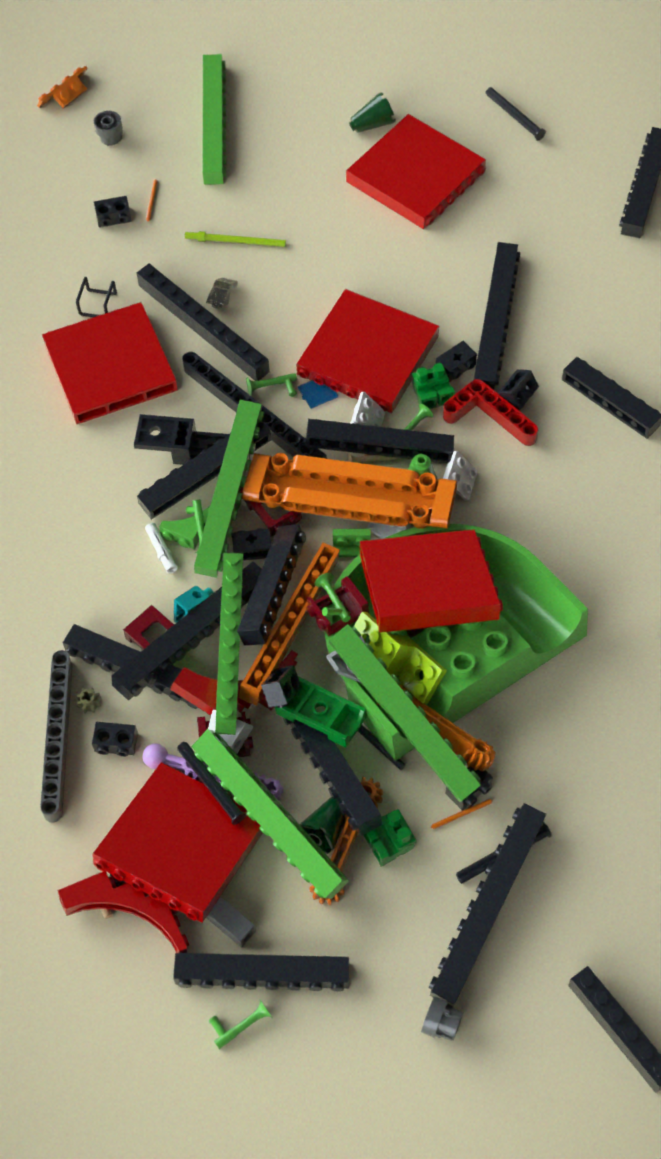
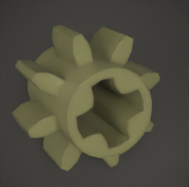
[76,688,101,713]

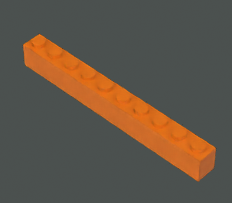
[238,542,340,706]

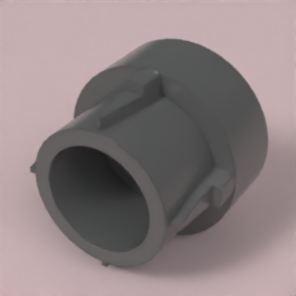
[94,110,123,146]
[421,996,463,1040]

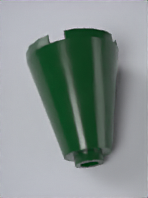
[349,92,396,133]
[300,797,346,854]

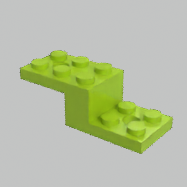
[354,612,447,704]

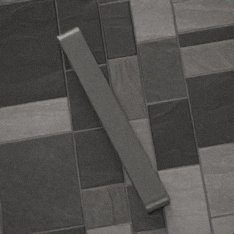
[40,650,73,823]

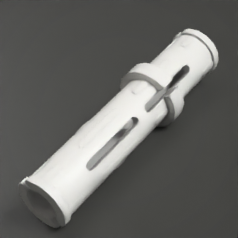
[145,523,178,574]

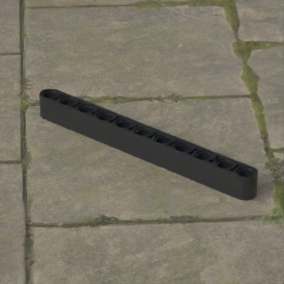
[182,352,327,459]

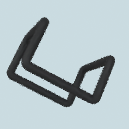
[76,277,117,317]

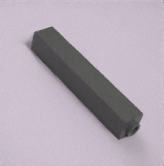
[206,897,256,948]

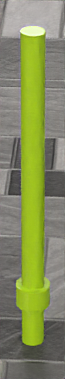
[185,231,286,247]

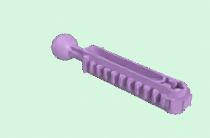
[143,743,283,801]

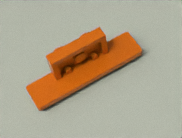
[37,65,88,108]

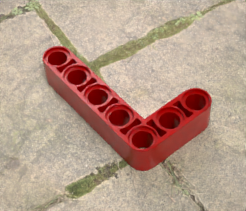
[443,379,538,446]

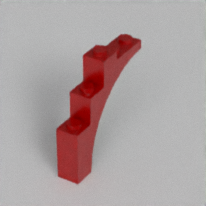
[170,650,298,716]
[57,871,189,953]

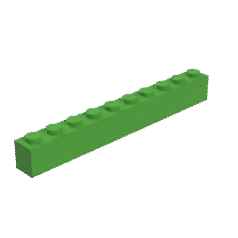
[202,54,227,185]
[194,400,264,578]
[215,553,243,735]
[329,624,481,802]
[191,729,350,899]

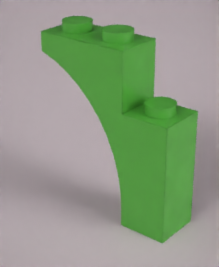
[159,503,242,549]

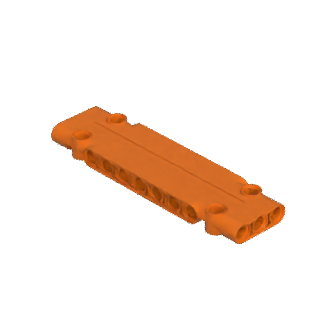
[243,453,457,529]

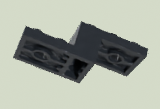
[134,414,229,465]

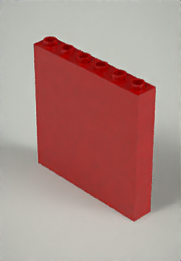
[346,114,486,230]
[296,289,439,413]
[42,302,178,425]
[360,529,503,633]
[93,762,263,923]

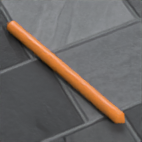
[146,179,158,221]
[431,799,493,829]

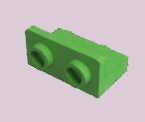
[333,529,371,557]

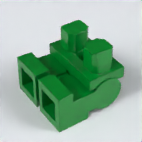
[412,363,455,409]
[363,809,417,867]

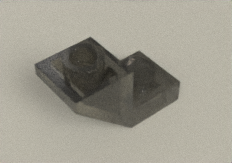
[206,277,238,309]

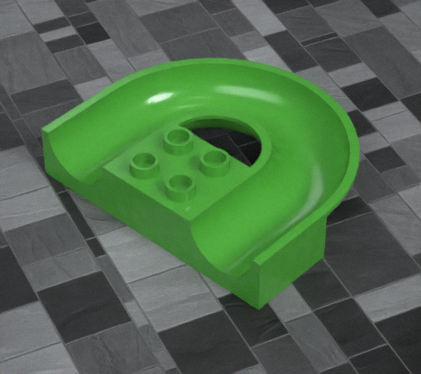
[324,524,588,761]

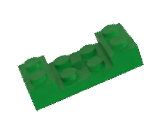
[275,676,367,748]

